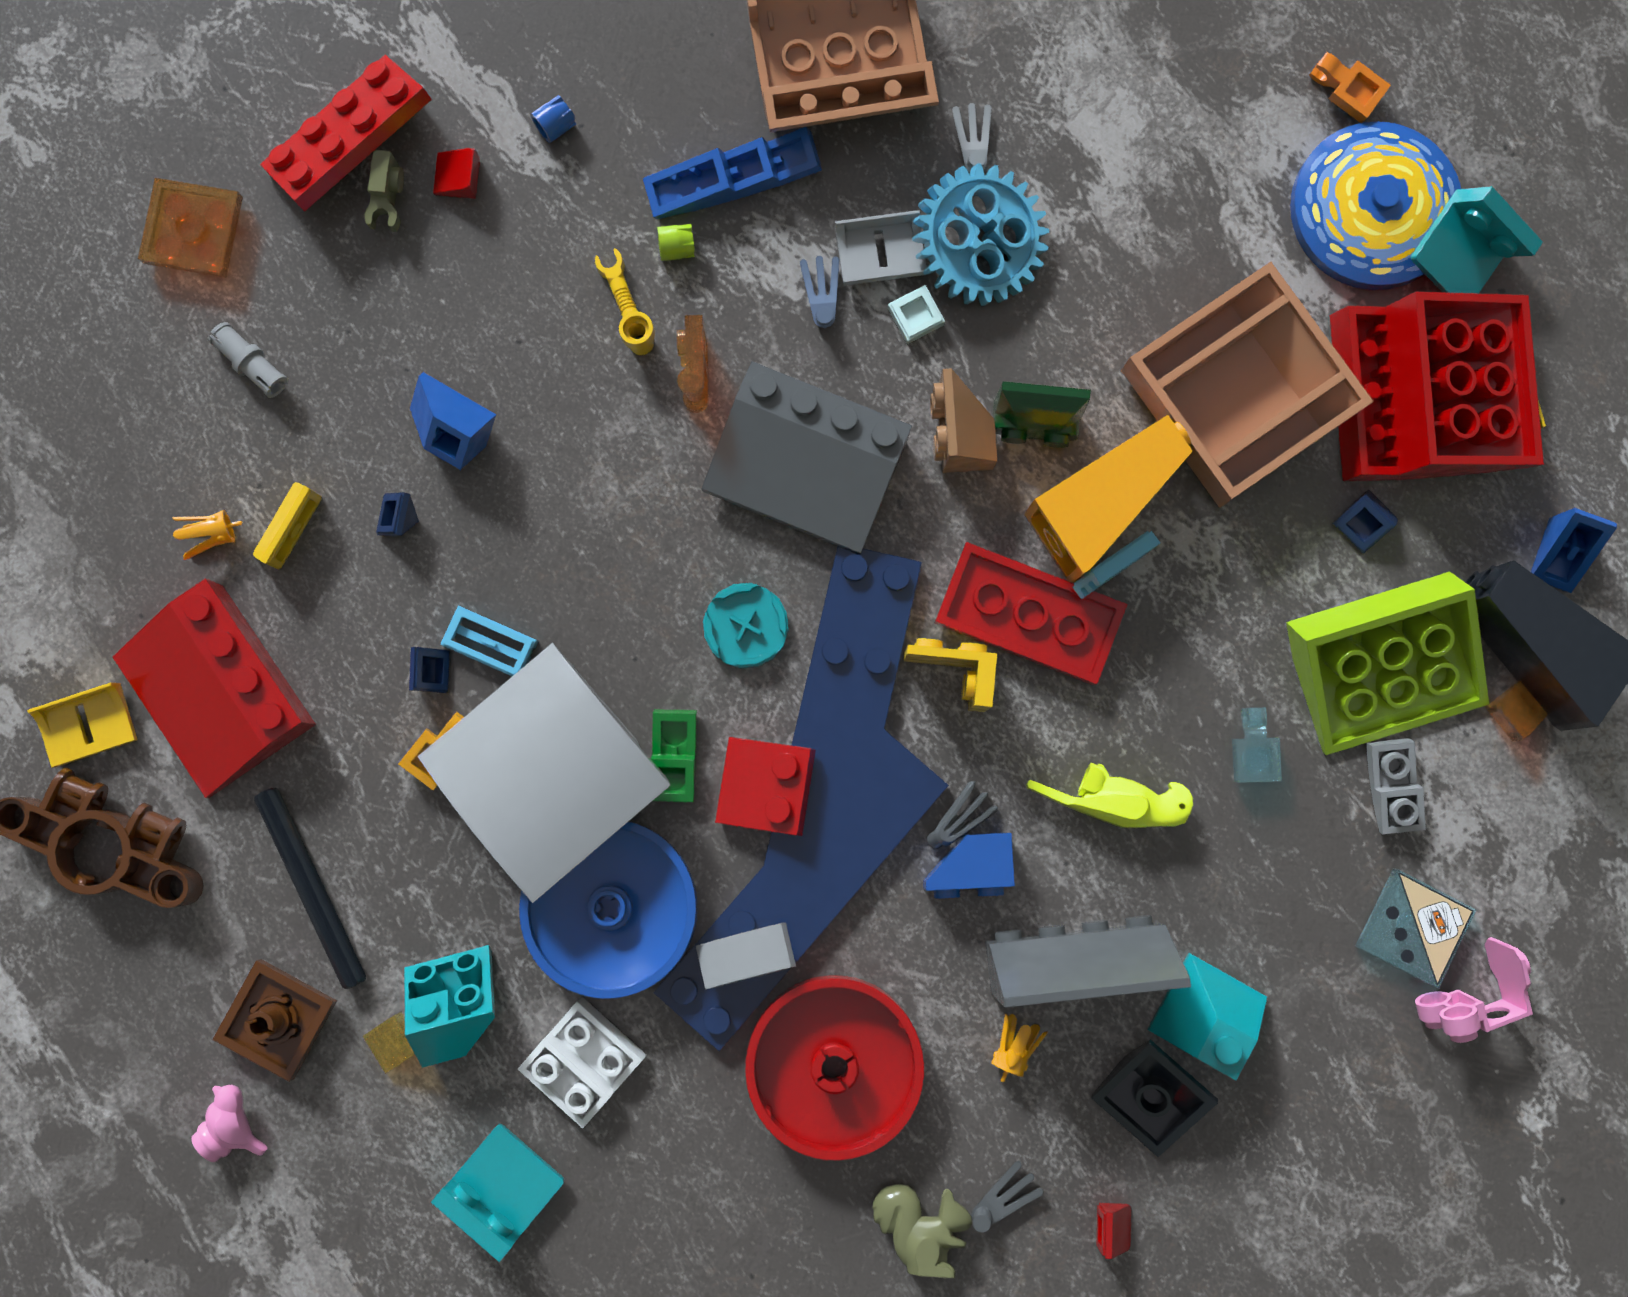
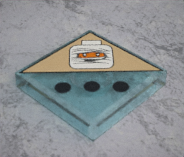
[1355,869,1476,988]

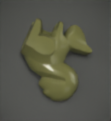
[872,1184,972,1278]

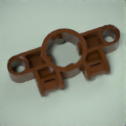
[0,768,204,908]

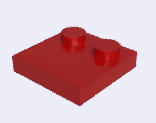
[715,737,816,836]

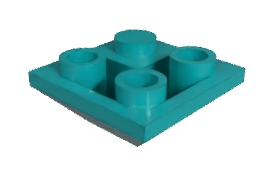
[404,945,495,1068]

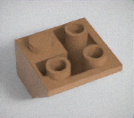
[930,368,997,473]

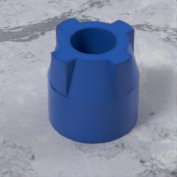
[530,95,576,143]

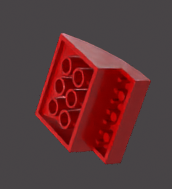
[1329,292,1544,481]

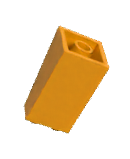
[1024,415,1192,583]

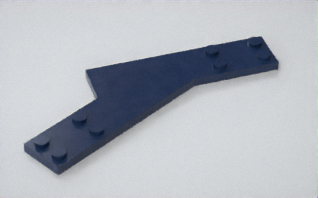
[653,546,949,1051]

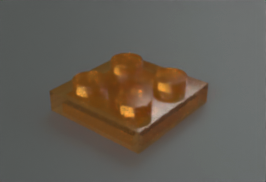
[138,178,243,278]

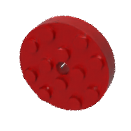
[745,975,924,1160]

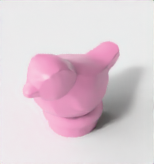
[192,1085,267,1162]

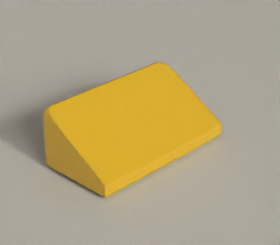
[253,482,322,570]

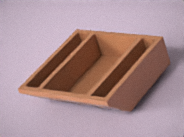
[1121,262,1373,508]

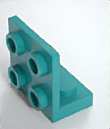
[1411,186,1543,294]
[431,1124,565,1262]

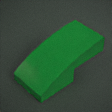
[651,709,697,802]

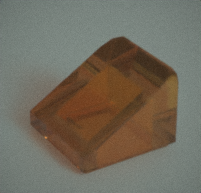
[1485,681,1548,741]

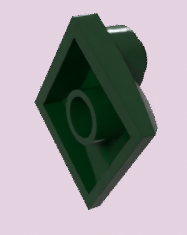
[993,381,1091,448]

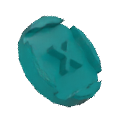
[703,583,789,669]

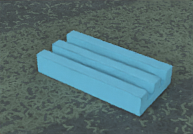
[1073,531,1160,599]
[440,606,539,676]

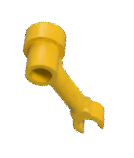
[595,248,655,355]

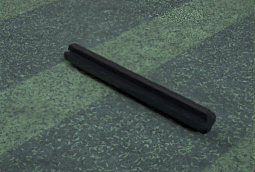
[254,788,366,989]

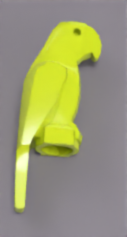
[1026,763,1193,828]

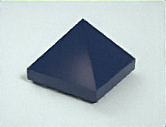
[376,492,419,536]
[409,647,450,693]

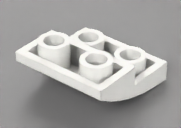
[518,997,646,1128]

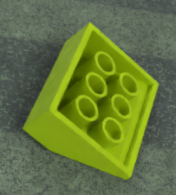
[1286,571,1489,755]

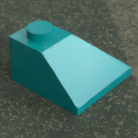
[1147,953,1267,1081]

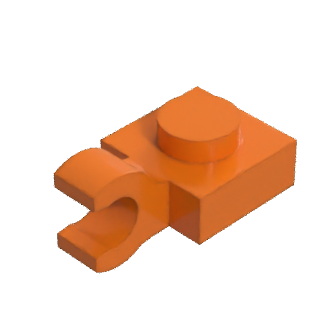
[1309,52,1391,123]

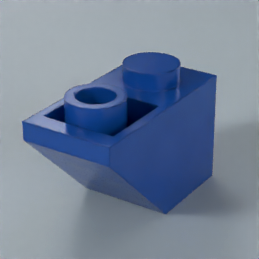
[410,372,496,470]
[923,833,1015,899]

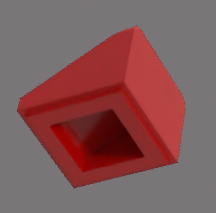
[433,148,480,199]
[1096,1203,1131,1259]

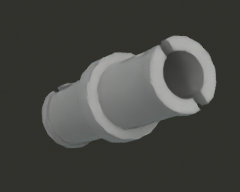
[208,322,288,398]

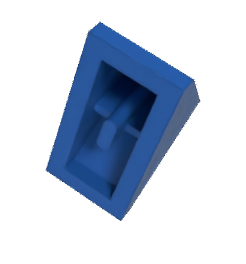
[1531,508,1617,593]

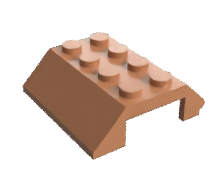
[746,0,939,132]

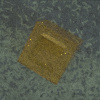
[363,1012,415,1074]

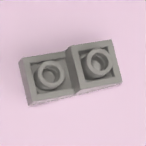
[1366,738,1426,835]
[696,923,796,990]

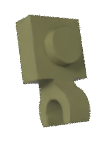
[365,150,404,232]

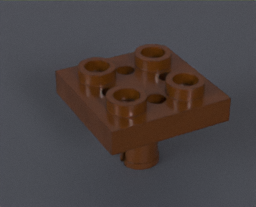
[212,959,337,1082]

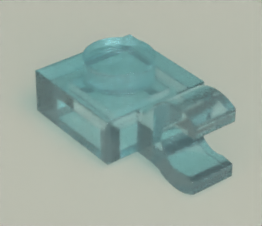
[1232,707,1282,783]

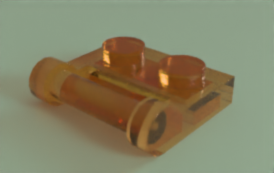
[677,315,709,413]

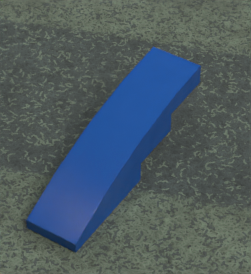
[643,127,822,219]

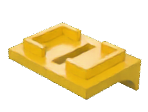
[27,682,137,768]

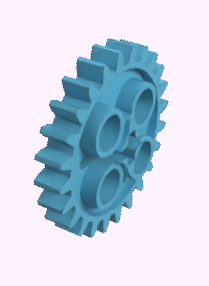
[912,163,1049,306]

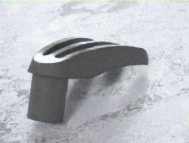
[927,781,998,849]
[971,1161,1043,1232]

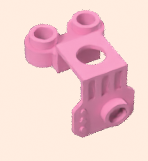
[1415,937,1533,1043]

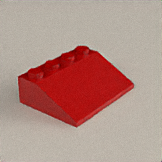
[112,578,316,798]

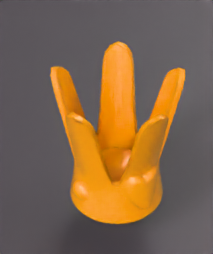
[172,510,242,560]
[991,1014,1048,1082]

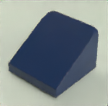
[1333,490,1398,554]

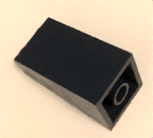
[1465,560,1628,731]

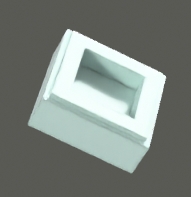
[888,285,945,344]

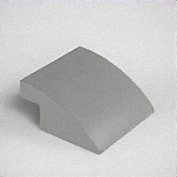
[418,642,670,903]

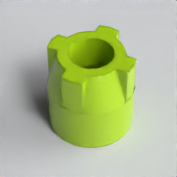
[657,224,695,261]

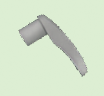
[952,103,992,172]

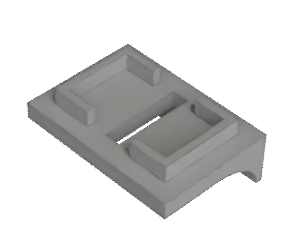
[835,210,927,286]

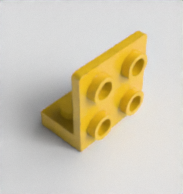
[904,638,997,712]

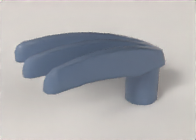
[800,256,840,328]

